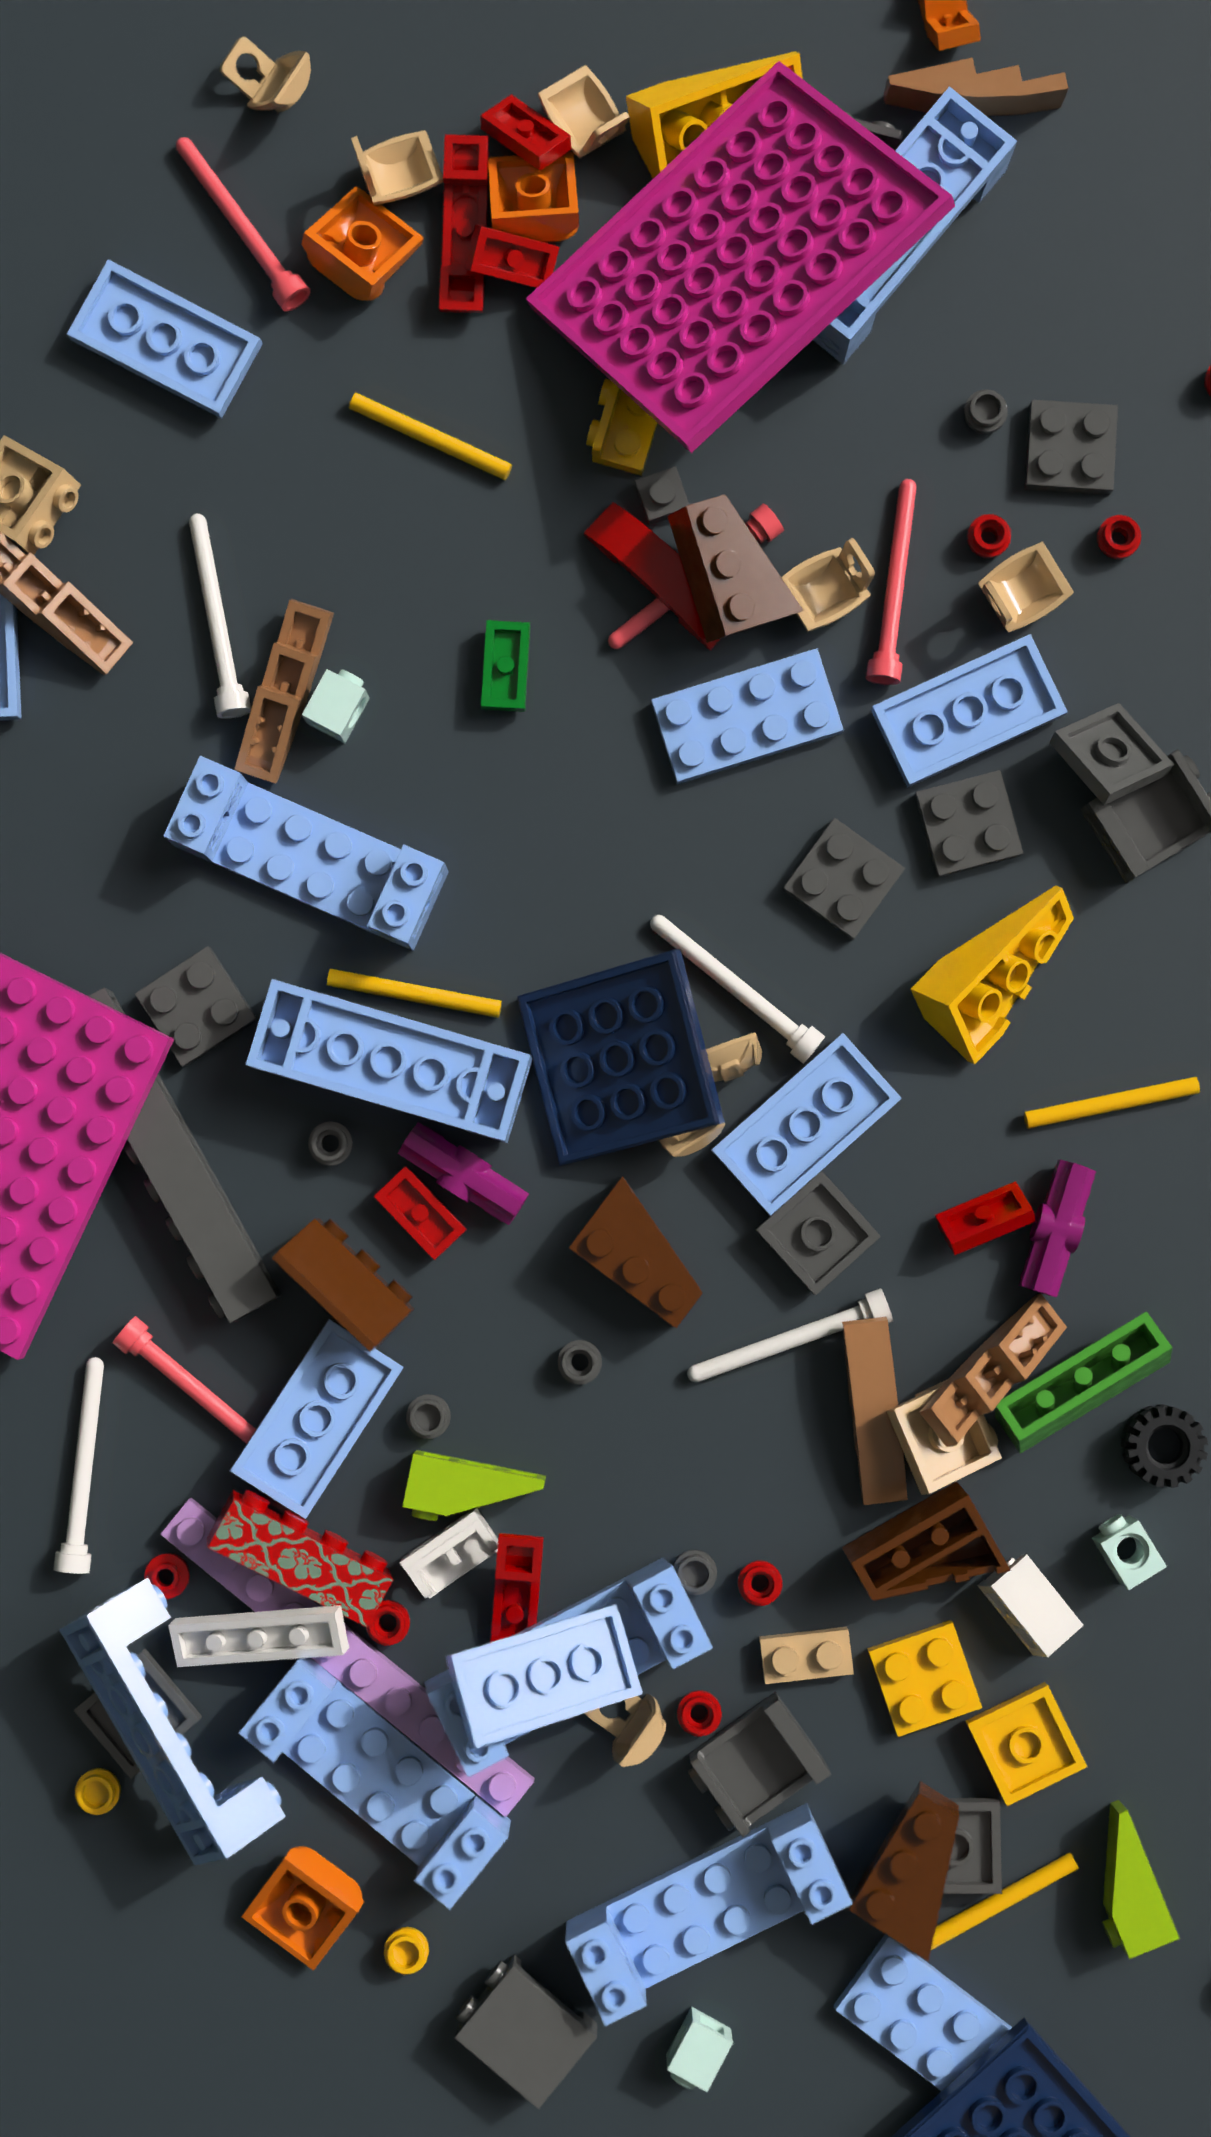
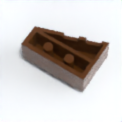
[569,1176,703,1329]

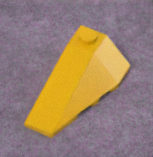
[626,51,803,179]
[911,885,1074,1065]

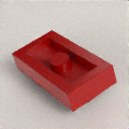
[480,94,571,171]
[465,224,560,288]
[374,1166,467,1260]
[935,1181,1036,1256]

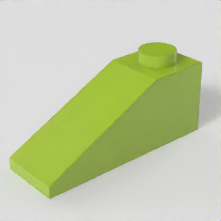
[403,1450,546,1521]
[1102,1800,1180,1959]

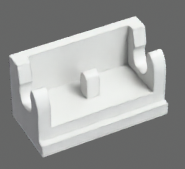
[400,1508,498,1599]
[977,1554,1083,1657]

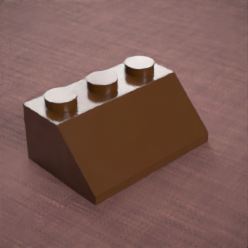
[272,1218,414,1352]

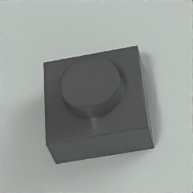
[635,466,690,525]

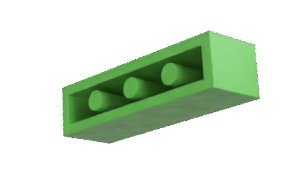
[995,1311,1173,1454]

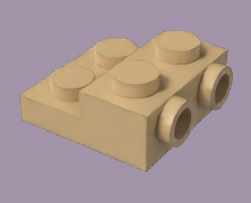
[0,435,81,555]
[887,1379,1002,1494]

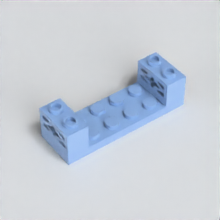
[813,87,1017,365]
[164,756,448,951]
[246,979,533,1143]
[424,1557,713,1777]
[59,1578,285,1865]
[239,1658,511,1910]
[565,1803,853,2026]

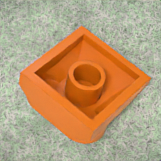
[488,152,579,242]
[301,186,424,301]
[242,1846,364,1971]

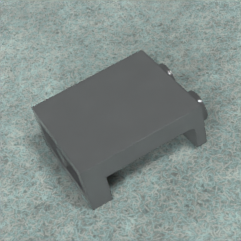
[1080,749,1211,883]
[688,1691,831,1837]
[455,1954,597,2109]

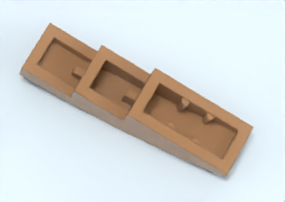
[883,58,1069,116]
[0,531,133,675]
[234,599,334,784]
[920,1293,1067,1447]
[842,1317,908,1505]

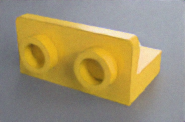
[586,379,657,476]

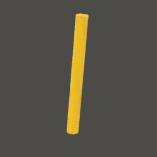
[349,393,512,480]
[327,968,502,1018]
[1024,1076,1200,1129]
[931,1852,1079,1950]

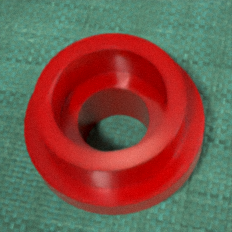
[967,514,1011,558]
[1097,515,1141,559]
[144,1553,190,1599]
[738,1560,782,1606]
[366,1600,410,1646]
[677,1690,722,1736]

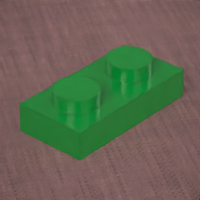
[481,620,530,712]

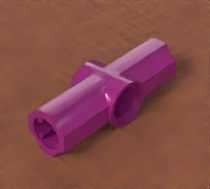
[398,1122,529,1225]
[1018,1159,1096,1298]

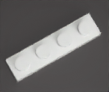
[168,1605,349,1667]

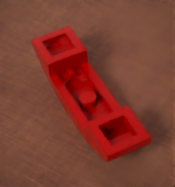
[439,134,488,313]
[584,502,722,651]
[490,1533,544,1643]

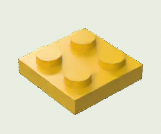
[867,1620,982,1737]
[965,1682,1087,1806]

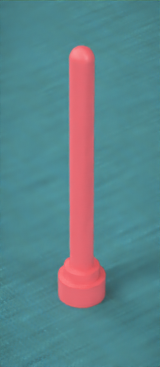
[176,137,311,312]
[866,479,916,685]
[608,503,784,649]
[112,1316,256,1444]

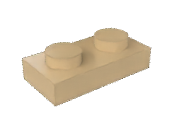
[759,1627,854,1684]

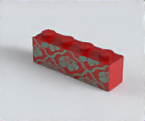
[207,1490,393,1628]

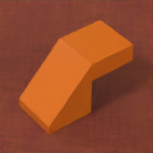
[918,0,981,51]

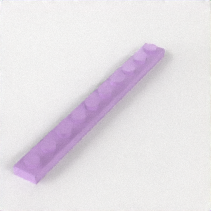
[160,1497,534,1817]

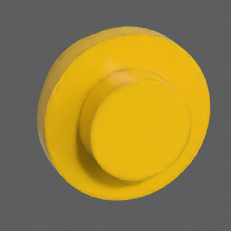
[75,1768,121,1815]
[384,1927,429,1975]

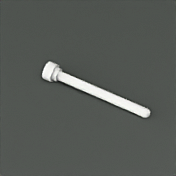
[189,514,251,719]
[650,915,825,1064]
[687,1288,893,1382]
[54,1357,104,1574]

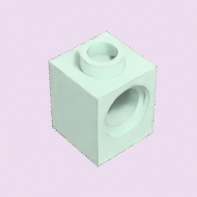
[302,669,370,743]
[1092,1514,1167,1590]
[666,2007,733,2092]

